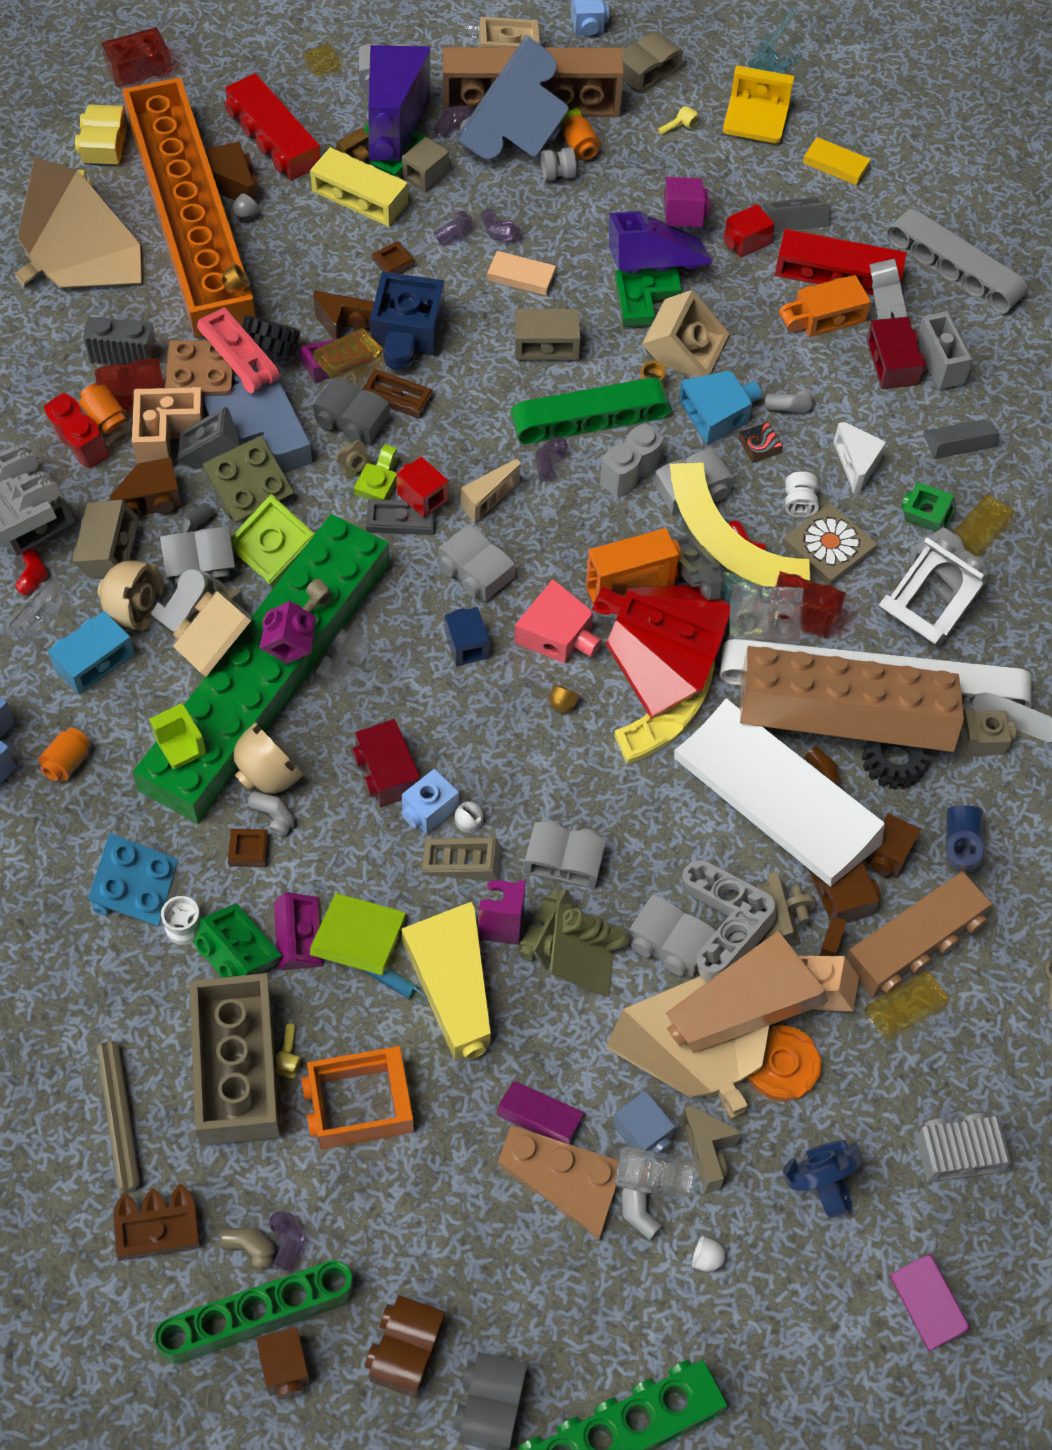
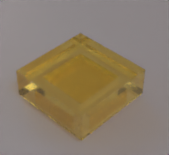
[302,43,341,78]

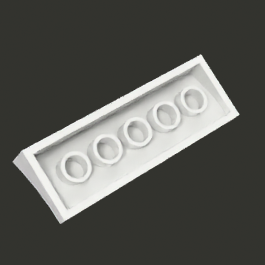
[674,699,885,887]

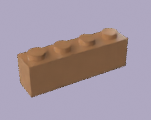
[846,871,992,998]

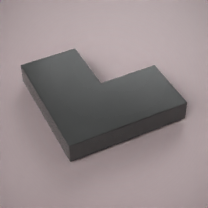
[366,499,435,535]

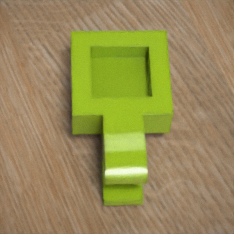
[353,444,398,500]

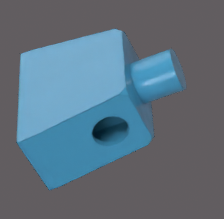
[679,371,762,445]

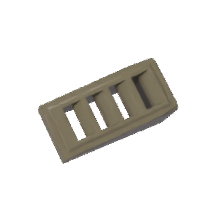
[422,837,502,881]

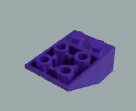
[609,211,712,273]

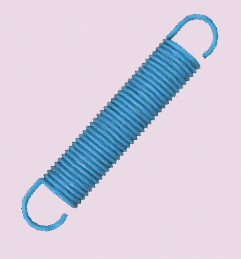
[360,966,426,1003]

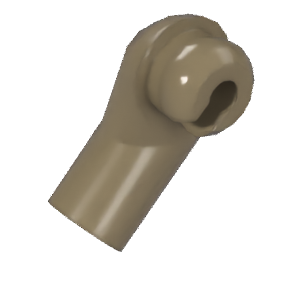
[221,1228,276,1269]

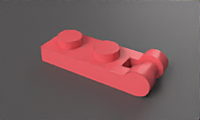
[197,307,280,393]

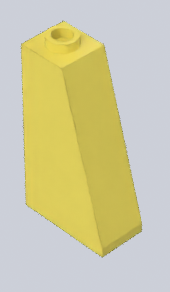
[402,902,491,1061]

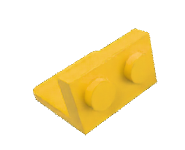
[723,65,794,143]

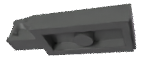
[671,534,723,600]

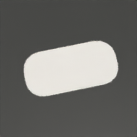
[972,692,1052,742]

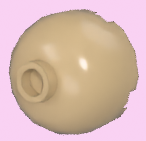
[98,561,163,631]
[234,723,304,794]

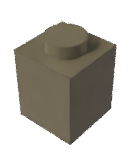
[402,137,449,192]

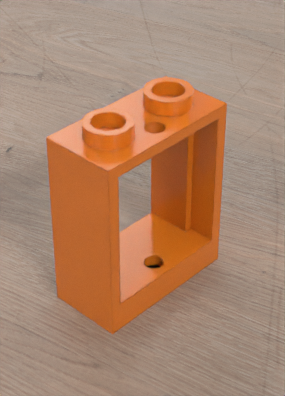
[585,528,681,614]
[301,1046,414,1149]

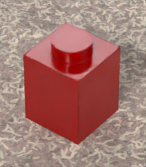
[724,204,775,258]
[396,456,449,518]

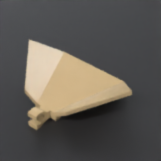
[15,157,141,288]
[606,976,769,1120]

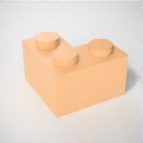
[132,387,205,464]

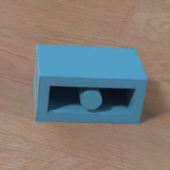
[48,611,135,695]

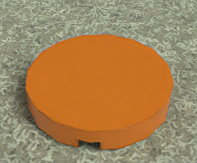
[747,1025,822,1102]

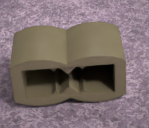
[622,32,683,92]

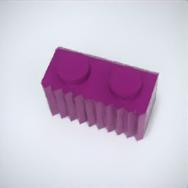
[663,177,710,228]

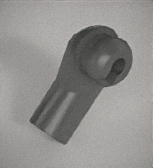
[180,503,214,533]

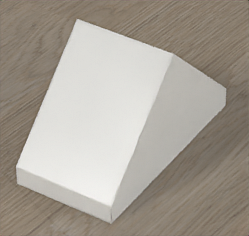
[834,422,886,494]

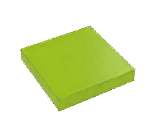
[231,494,315,587]
[310,893,406,975]

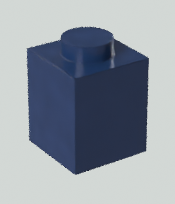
[444,607,490,666]

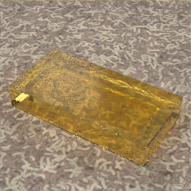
[312,328,383,379]
[953,494,1015,557]
[864,970,950,1041]

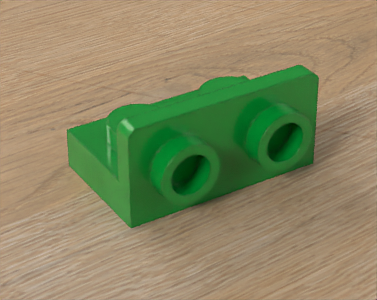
[193,903,282,978]

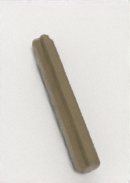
[97,1041,140,1193]

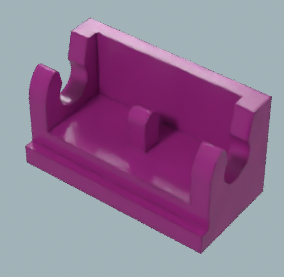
[478,880,526,945]

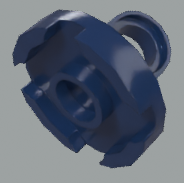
[783,1140,863,1218]

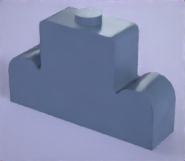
[457,34,568,158]
[202,349,312,473]

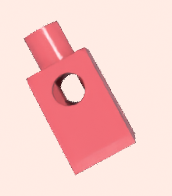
[514,580,602,663]

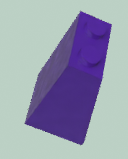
[368,45,430,161]

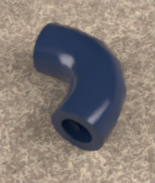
[946,805,984,873]

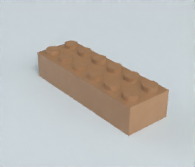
[443,47,623,117]
[740,646,964,752]

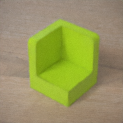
[149,703,206,769]

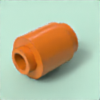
[562,115,601,160]
[78,383,126,434]
[38,727,91,781]

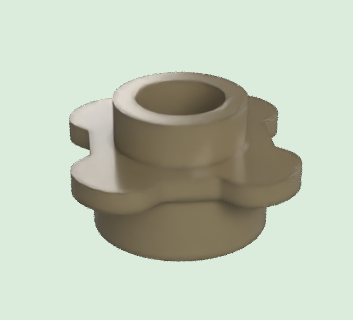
[336,440,372,478]

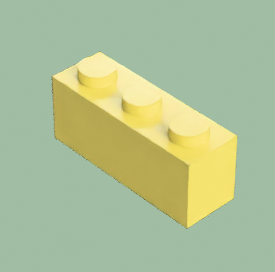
[310,148,408,227]

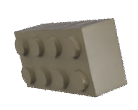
[189,973,280,1146]

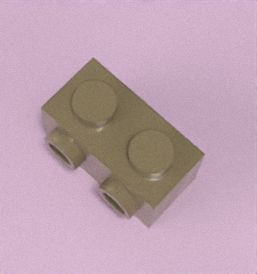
[514,308,580,360]
[73,500,139,579]

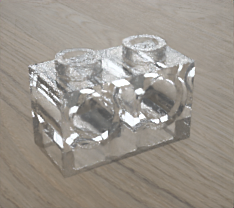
[730,585,804,644]

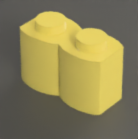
[75,104,128,164]

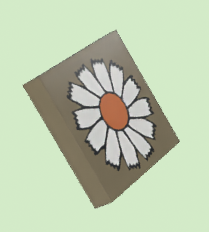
[782,502,878,587]

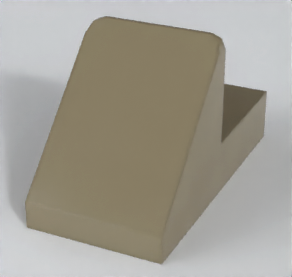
[682,1106,742,1194]

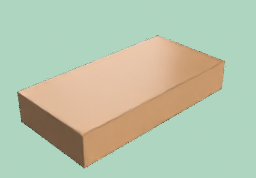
[487,251,556,296]

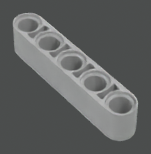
[887,209,1028,314]

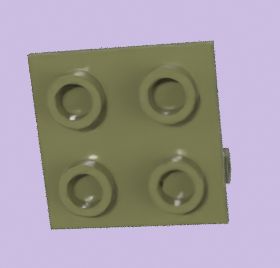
[202,435,294,522]
[549,902,629,997]

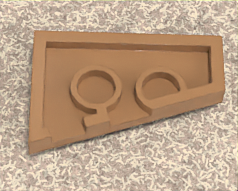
[498,1125,624,1240]

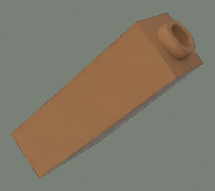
[666,931,828,1053]

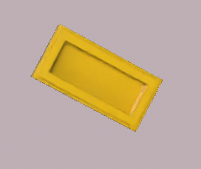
[803,137,871,186]

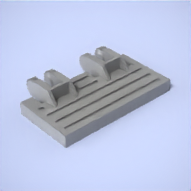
[0,444,61,546]

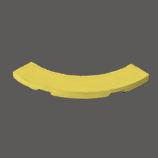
[670,463,811,594]
[614,659,715,765]

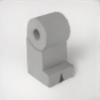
[870,259,907,320]
[151,569,218,632]

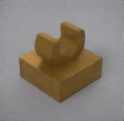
[335,127,369,164]

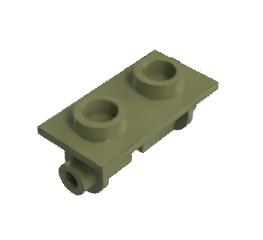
[519,888,578,970]

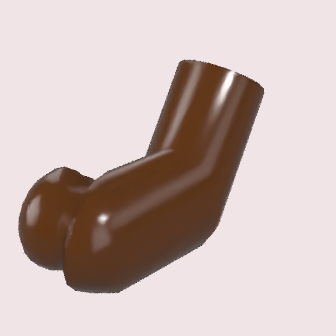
[805,746,841,787]

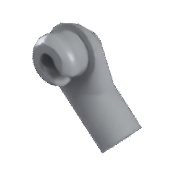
[248,791,294,836]

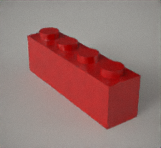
[224,73,321,181]
[775,229,907,295]

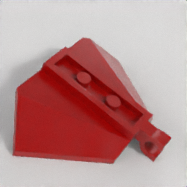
[591,585,732,719]

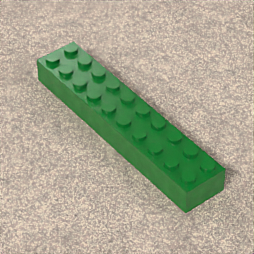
[132,514,390,824]

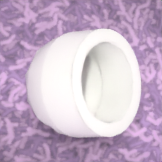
[455,801,484,833]
[692,1236,725,1272]

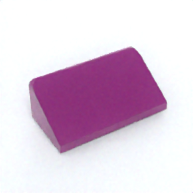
[274,892,323,970]
[497,1081,584,1144]
[889,1254,970,1352]

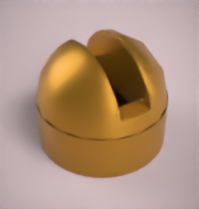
[221,264,250,293]
[640,360,666,383]
[549,684,580,713]

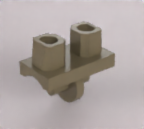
[756,871,817,947]

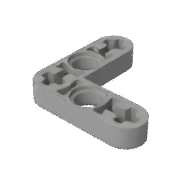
[682,861,777,982]

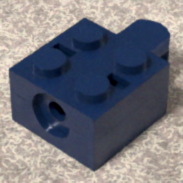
[370,272,445,370]

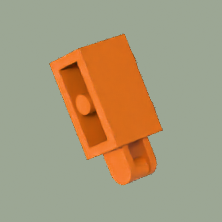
[779,275,871,337]

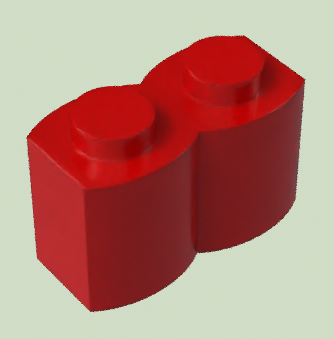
[44,393,110,469]

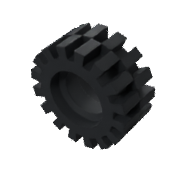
[242,315,301,356]
[862,740,931,790]

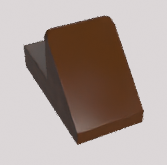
[313,290,374,340]

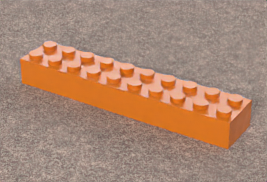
[122,77,255,338]

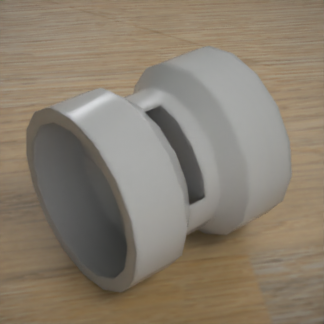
[541,147,576,181]

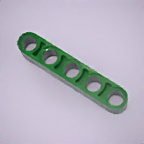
[510,378,672,444]
[154,1260,354,1364]

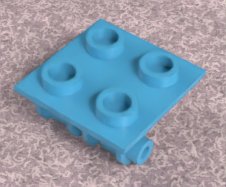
[87,833,178,926]

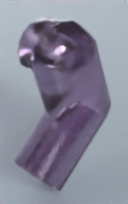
[481,209,521,242]
[536,436,568,482]

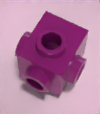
[260,601,317,664]

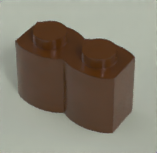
[364,1295,445,1399]

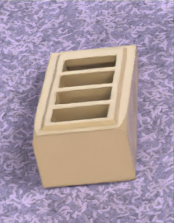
[461,459,521,523]

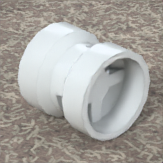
[785,472,818,518]
[161,896,201,945]

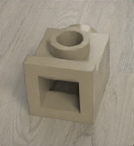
[960,709,1016,756]

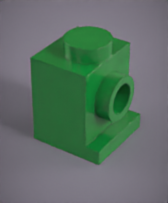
[901,482,957,532]

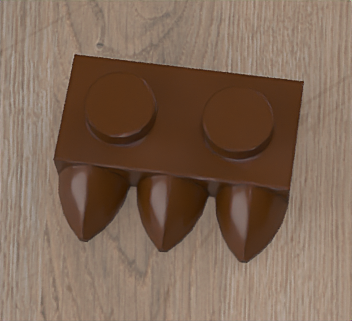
[113,1184,200,1261]

